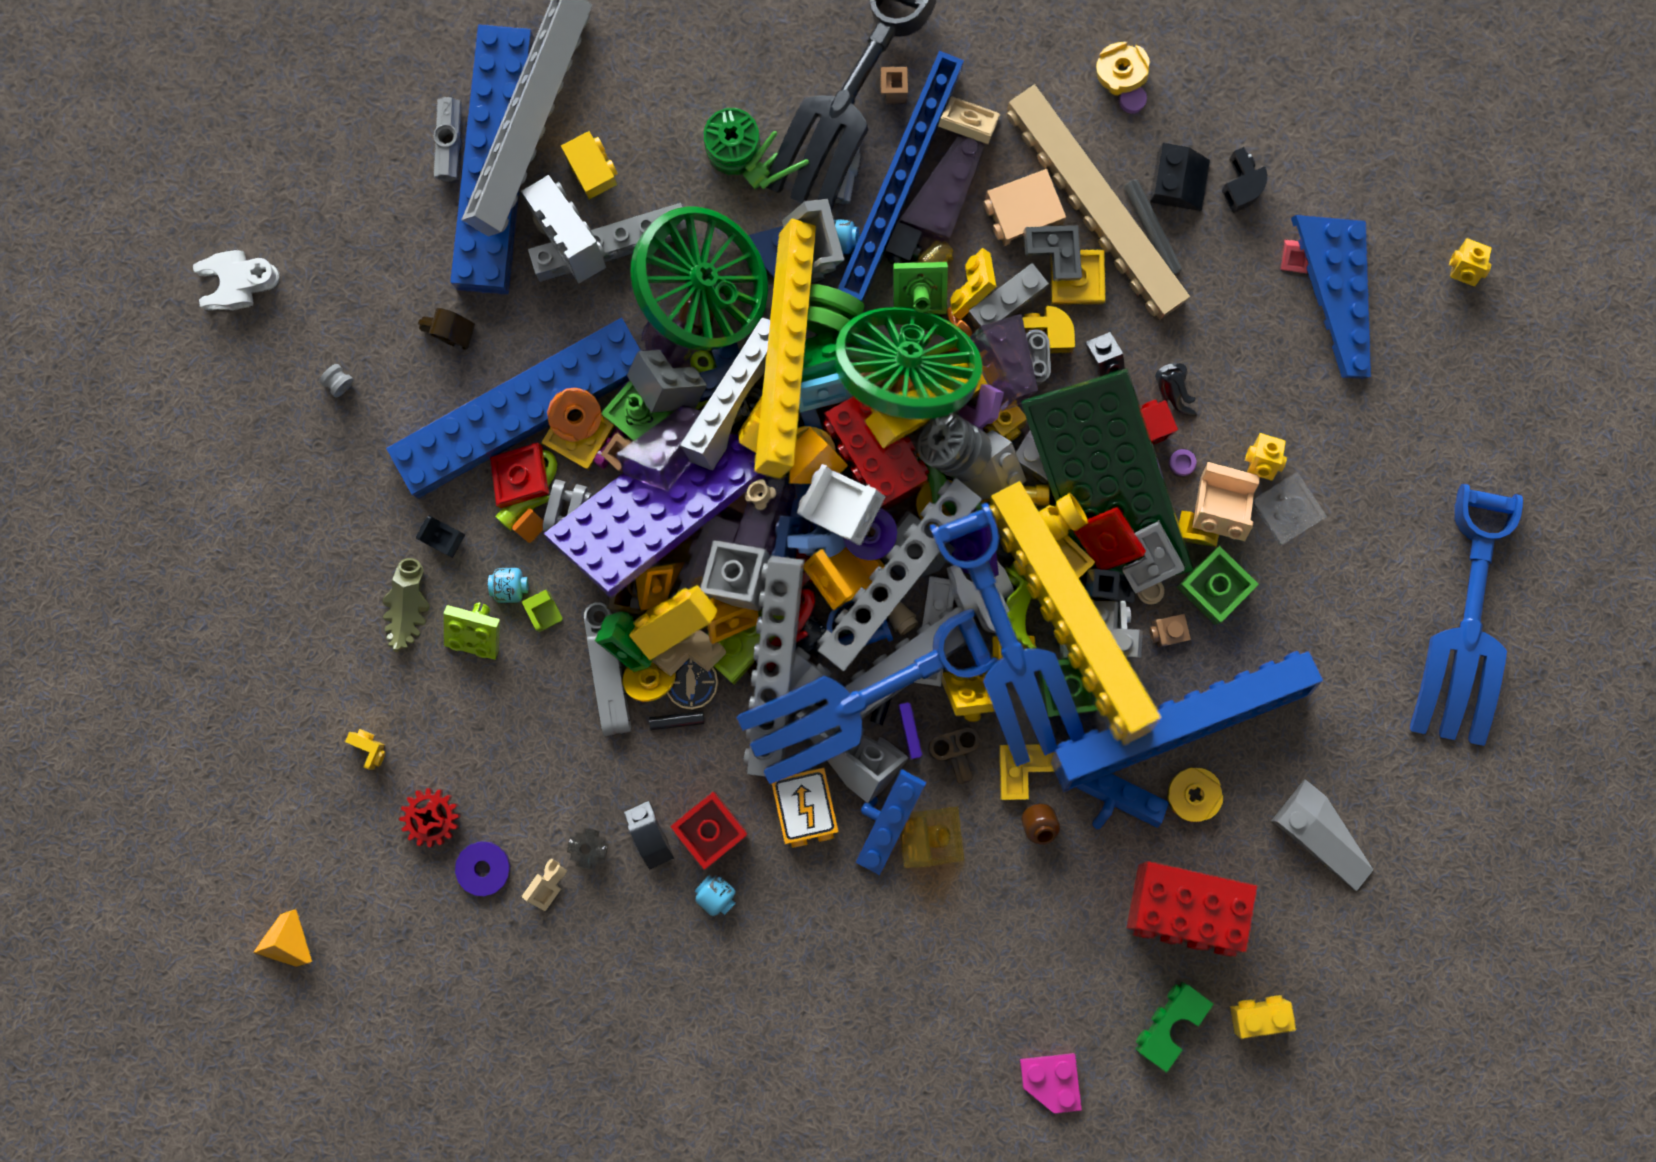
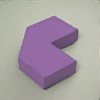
[958,384,1004,431]

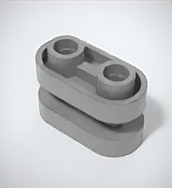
[1015,330,1051,389]
[543,479,592,532]

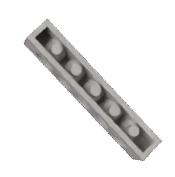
[528,203,688,282]

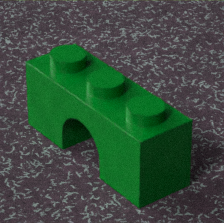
[1136,982,1214,1072]

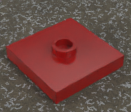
[490,442,549,509]
[1074,507,1146,570]

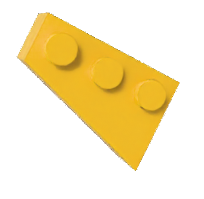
[629,585,718,660]

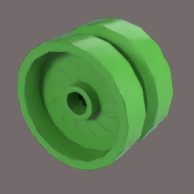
[806,284,865,335]

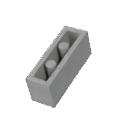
[967,263,1049,338]

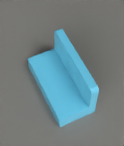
[799,374,852,412]

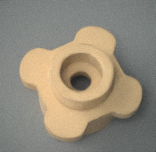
[745,479,776,510]

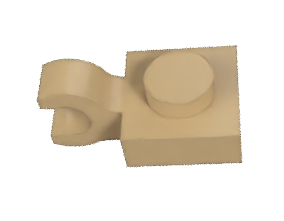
[522,859,567,911]

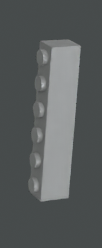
[827,606,966,719]

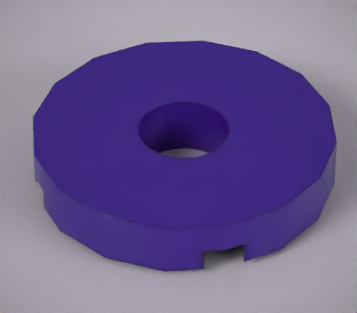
[455,841,511,896]

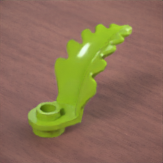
[1005,563,1036,649]

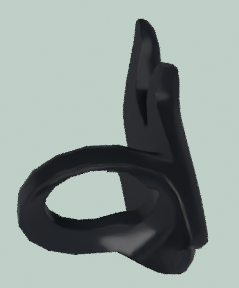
[1155,363,1197,416]

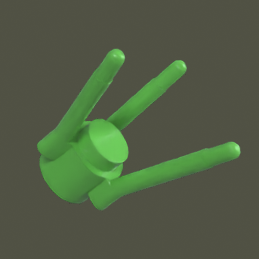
[742,131,809,189]

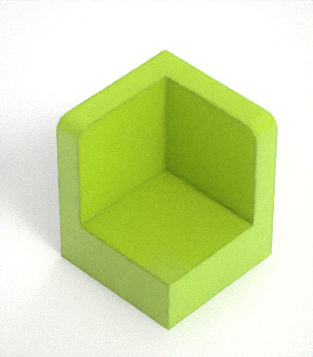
[522,590,563,632]

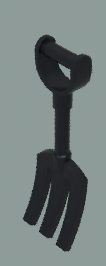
[766,0,936,212]

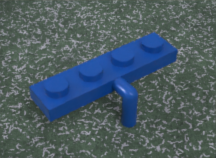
[856,770,926,875]
[1076,774,1169,829]

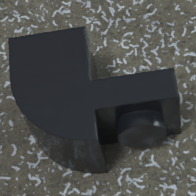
[1222,147,1267,213]
[1085,569,1135,603]
[624,801,674,870]

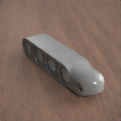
[584,602,631,737]

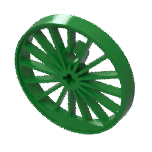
[631,206,768,351]
[835,307,982,419]

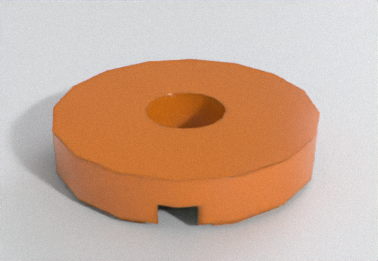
[547,388,602,442]

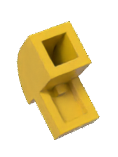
[1018,306,1075,353]

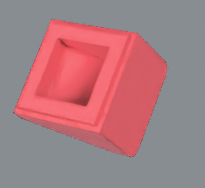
[1281,240,1308,273]

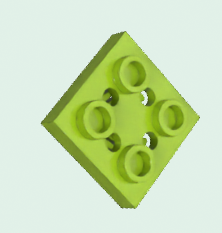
[443,603,500,660]

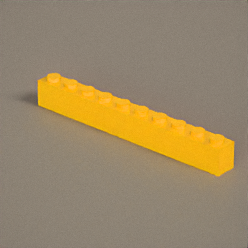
[754,218,816,478]

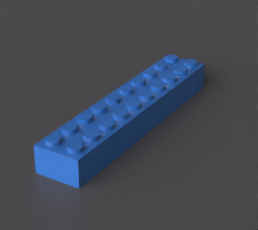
[450,24,535,294]
[386,318,641,499]
[1051,651,1323,792]

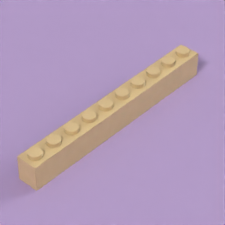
[1006,84,1190,320]

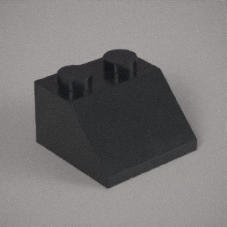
[1150,143,1210,211]

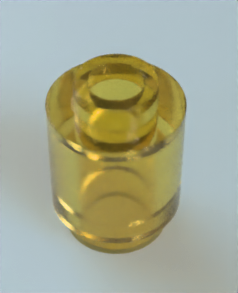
[917,241,954,276]

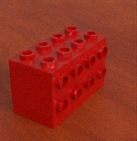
[823,396,929,510]
[1126,862,1257,957]

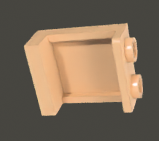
[983,169,1066,246]
[1193,462,1260,541]

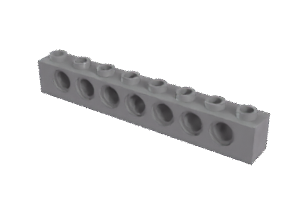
[817,478,982,671]
[744,556,804,776]

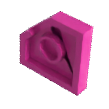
[1020,1053,1082,1113]

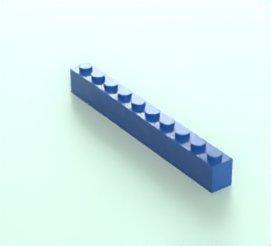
[838,51,964,303]

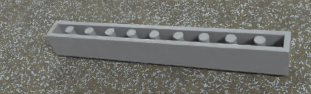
[462,0,592,236]

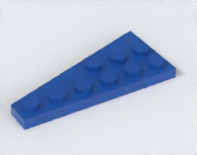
[1291,215,1371,379]

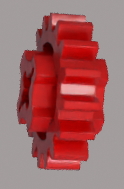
[399,788,461,847]

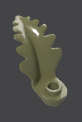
[382,558,429,652]

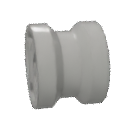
[319,364,354,398]

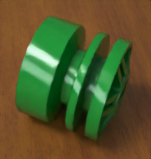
[704,108,760,175]

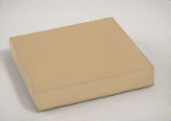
[938,97,1000,144]

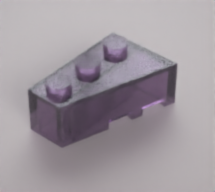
[969,314,1038,411]
[617,405,702,491]

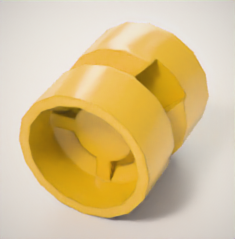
[1039,493,1088,542]

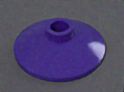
[843,508,897,560]

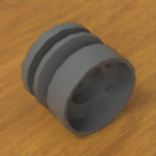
[918,413,992,482]

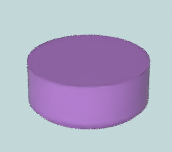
[1119,87,1147,114]
[1169,449,1197,477]

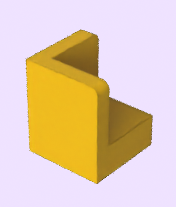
[1179,511,1219,547]

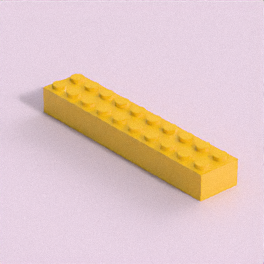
[989,481,1160,746]

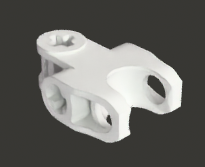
[193,250,280,310]
[947,561,1014,633]

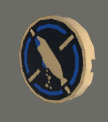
[667,658,719,710]

